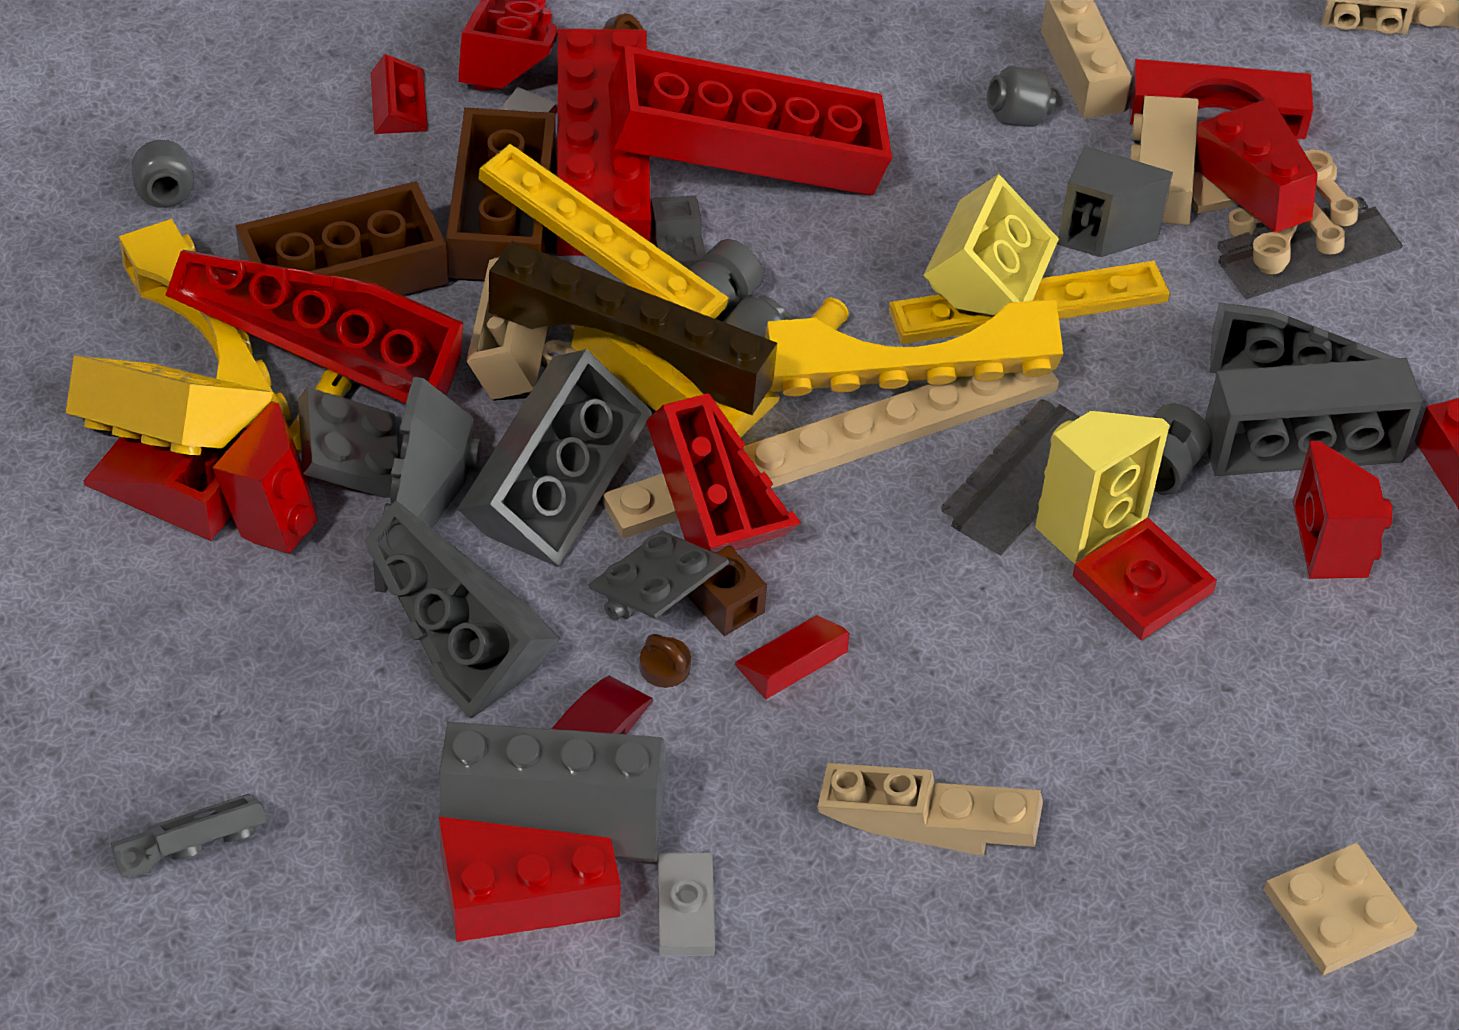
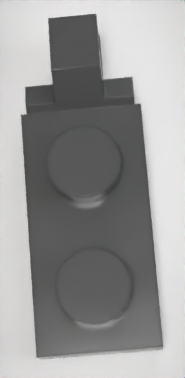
[111,793,267,878]

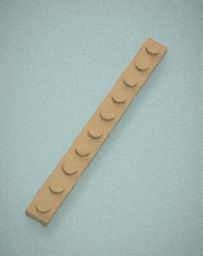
[602,372,1059,539]

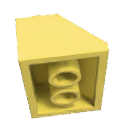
[923,174,1059,315]
[1035,411,1170,564]

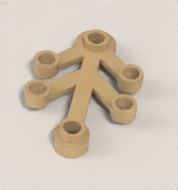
[1228,150,1358,274]

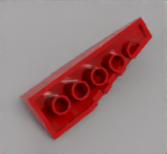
[165,250,463,404]

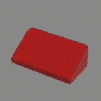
[371,54,428,134]
[735,615,850,700]

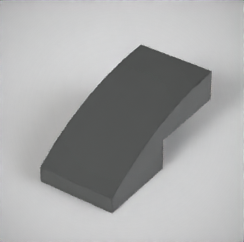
[651,195,706,269]

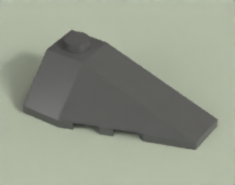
[1210,302,1397,373]
[373,377,482,593]
[365,502,561,718]

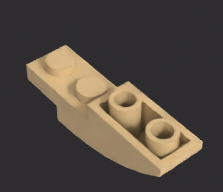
[1322,0,1459,34]
[817,763,1043,855]

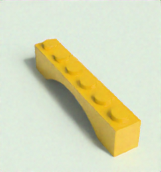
[119,219,291,429]
[765,299,1064,397]

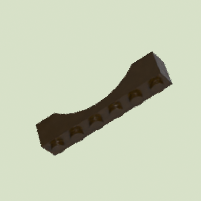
[489,241,777,415]

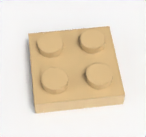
[1264,843,1418,975]

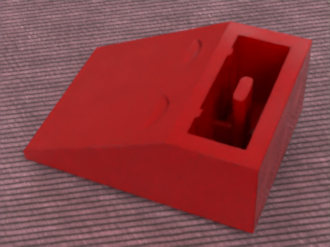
[83,428,246,541]

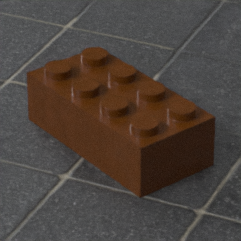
[446,107,556,280]
[236,181,448,295]

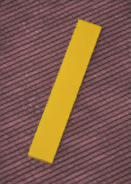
[478,144,729,319]
[888,260,1170,344]

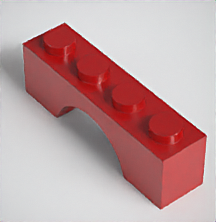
[1130,59,1313,140]

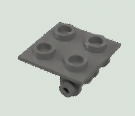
[588,530,729,621]

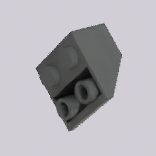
[1057,146,1173,258]

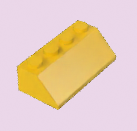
[571,325,780,437]
[65,355,272,455]

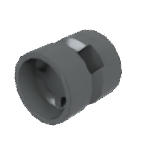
[689,239,764,322]
[1152,403,1212,495]

